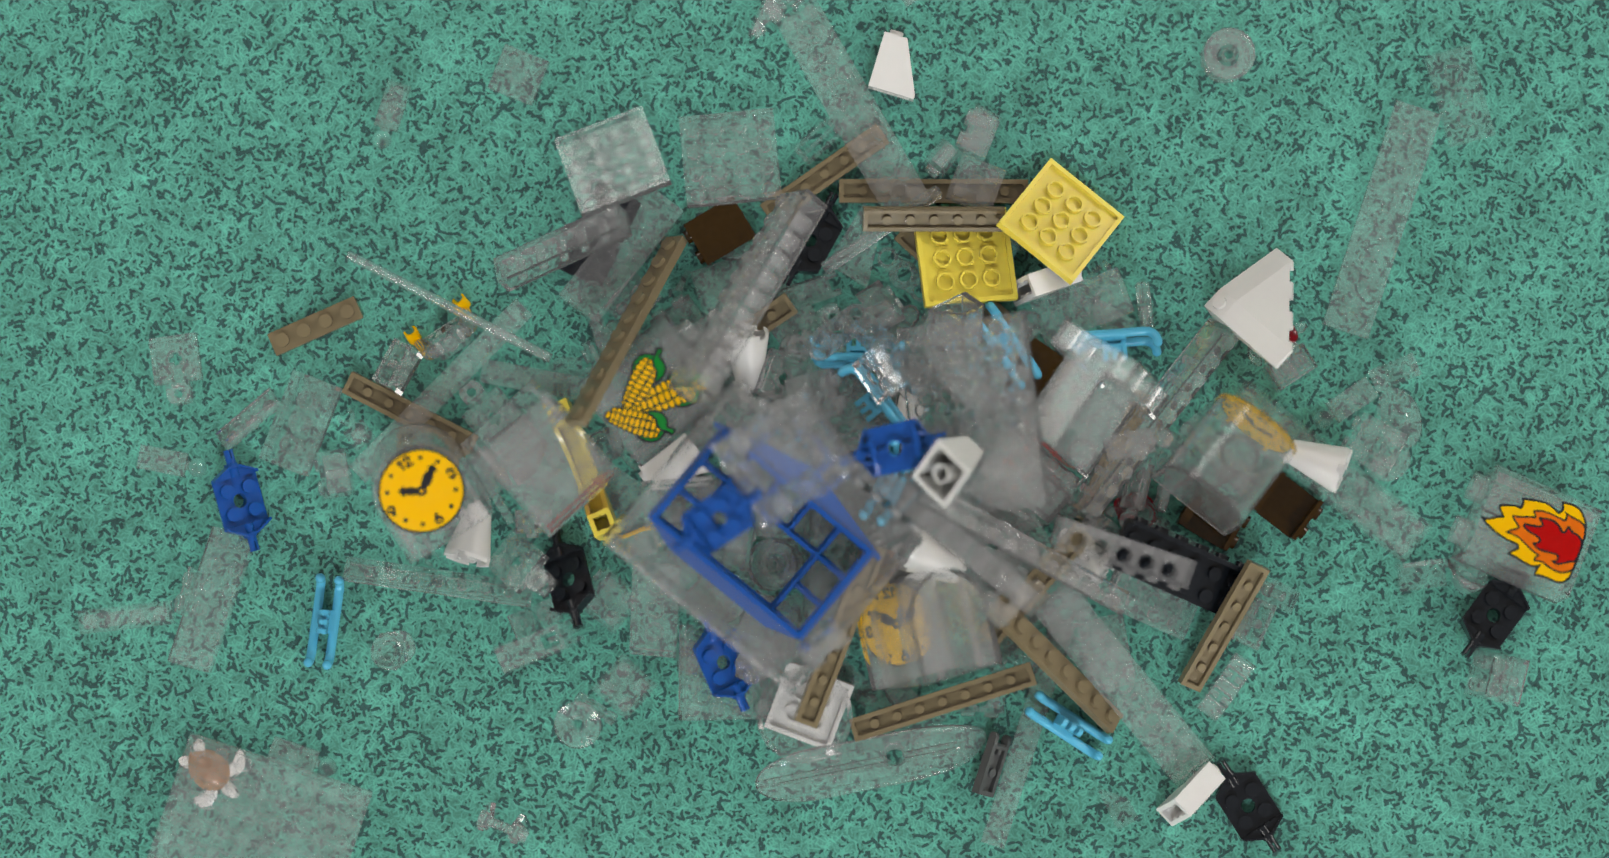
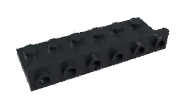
[1106,516,1244,614]

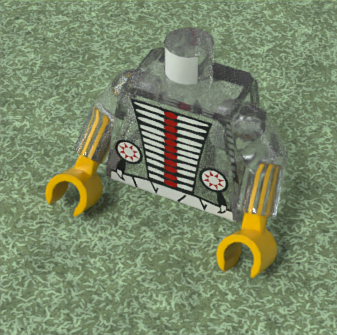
[404,293,478,361]

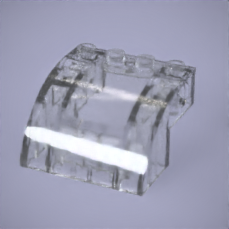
[710,386,860,528]

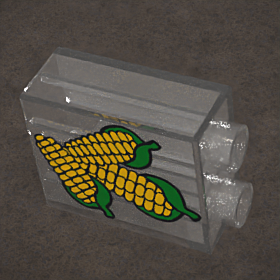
[577,313,733,467]

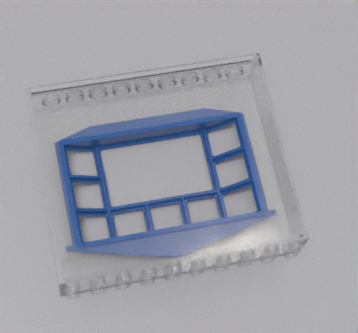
[603,379,923,696]

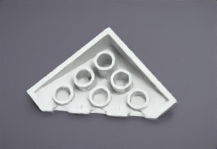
[1204,248,1294,369]

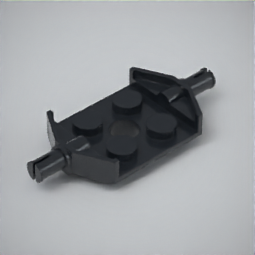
[777,192,843,286]
[538,529,595,629]
[1459,571,1530,659]
[1214,759,1283,853]

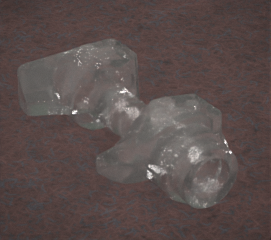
[476,801,530,844]

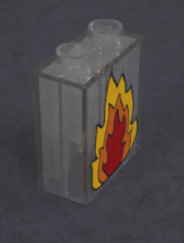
[1447,465,1602,604]

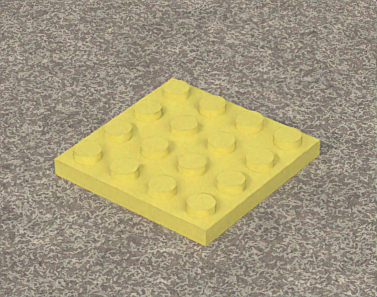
[996,158,1124,285]
[914,207,1018,308]

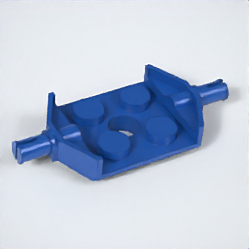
[841,418,947,477]
[211,449,272,552]
[672,485,764,556]
[692,612,757,712]

